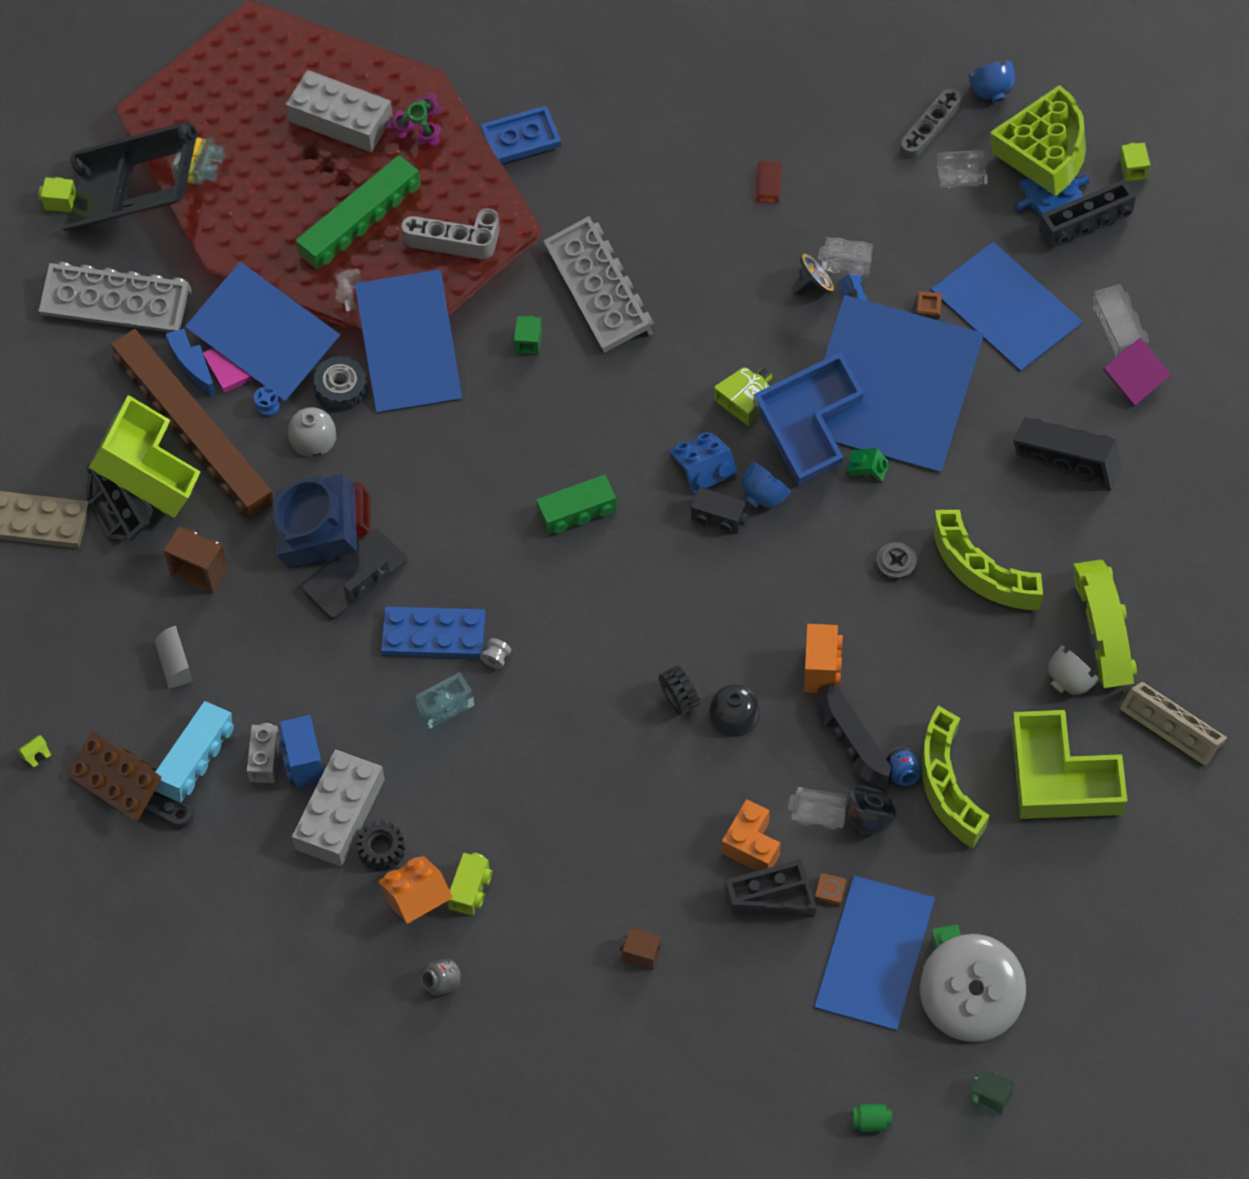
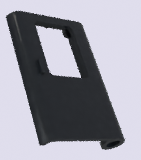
[62,121,197,231]

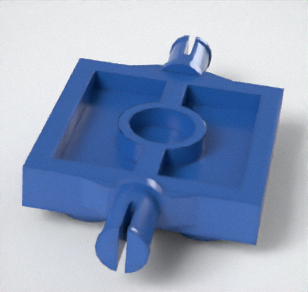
[1014,174,1090,217]

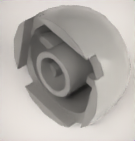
[288,407,336,457]
[1048,645,1099,695]

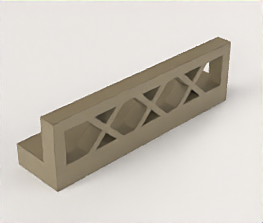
[1120,682,1227,766]

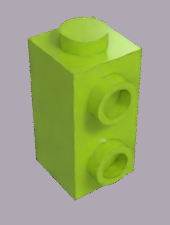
[447,853,493,916]

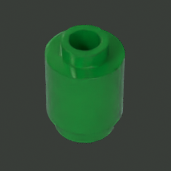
[853,1104,892,1132]

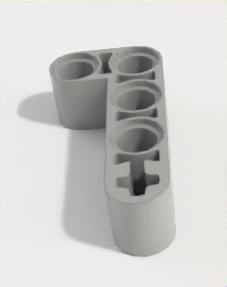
[402,209,500,259]

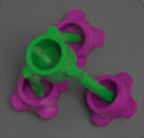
[387,93,442,146]

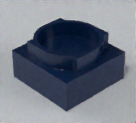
[273,474,357,568]

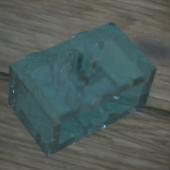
[415,672,474,729]

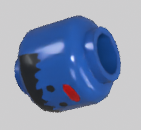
[886,747,922,786]

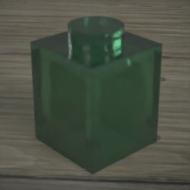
[970,1068,1015,1114]

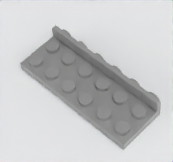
[543,216,654,353]
[39,262,192,333]

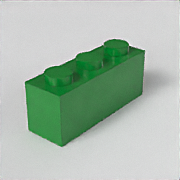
[536,475,617,535]

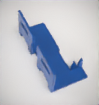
[837,274,867,301]

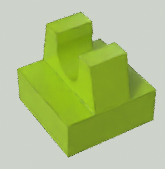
[16,735,51,767]

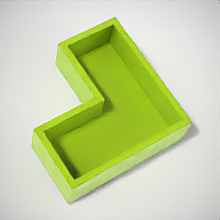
[89,395,200,518]
[1011,710,1127,819]

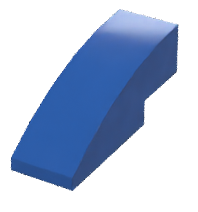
[166,329,216,397]

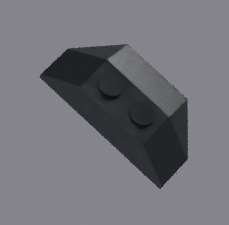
[87,462,153,541]

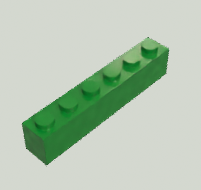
[296,155,421,270]

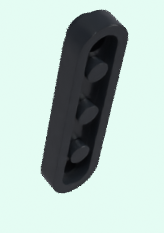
[144,791,194,828]

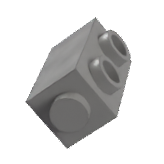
[247,723,280,783]

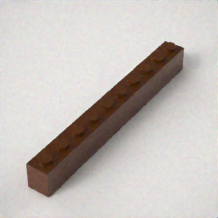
[111,329,273,519]

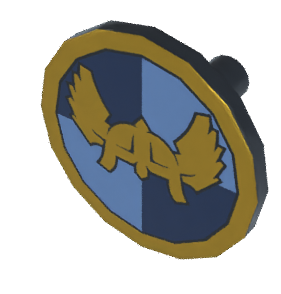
[793,254,834,295]

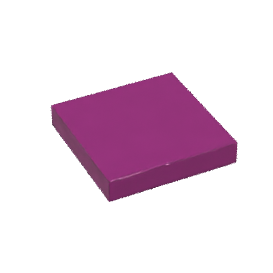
[1102,338,1171,406]

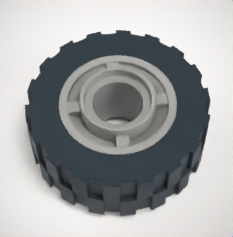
[313,356,367,411]

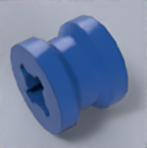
[254,387,280,417]

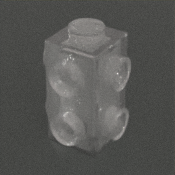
[818,237,874,277]
[788,787,848,829]

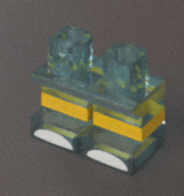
[171,137,225,185]

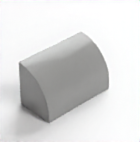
[155,625,193,689]

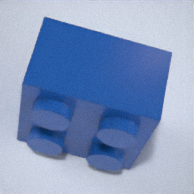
[277,715,324,789]

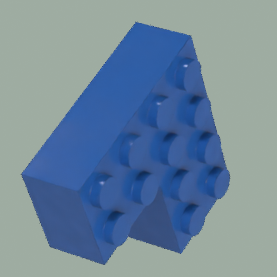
[753,352,864,486]

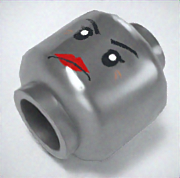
[421,959,461,996]

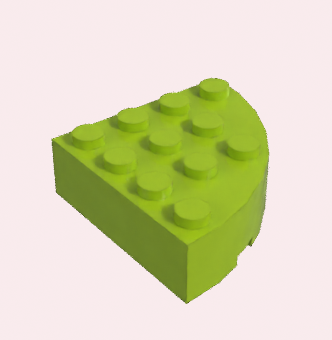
[990,85,1086,196]

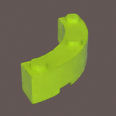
[932,510,1043,610]
[1073,559,1137,688]
[921,706,990,848]

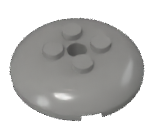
[919,934,1026,1042]

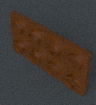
[67,731,162,821]

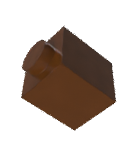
[620,928,662,970]

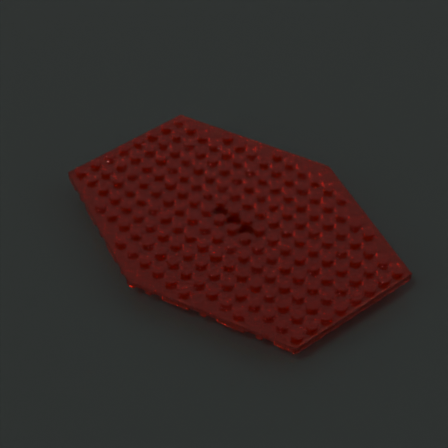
[115,0,543,334]

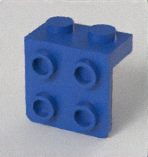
[670,432,738,493]

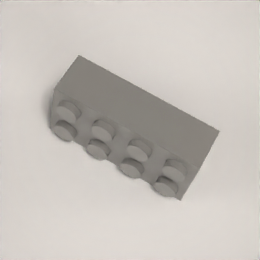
[286,70,393,152]
[292,749,385,867]

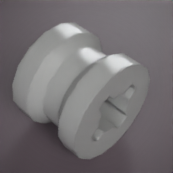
[480,638,511,669]

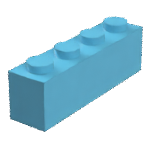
[155,701,234,803]

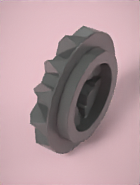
[877,542,917,580]

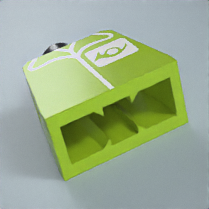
[714,368,772,426]

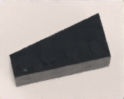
[1013,417,1122,491]

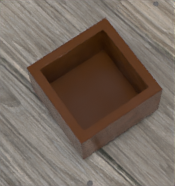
[164,527,228,593]

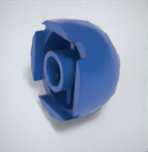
[968,61,1016,102]
[742,462,791,508]

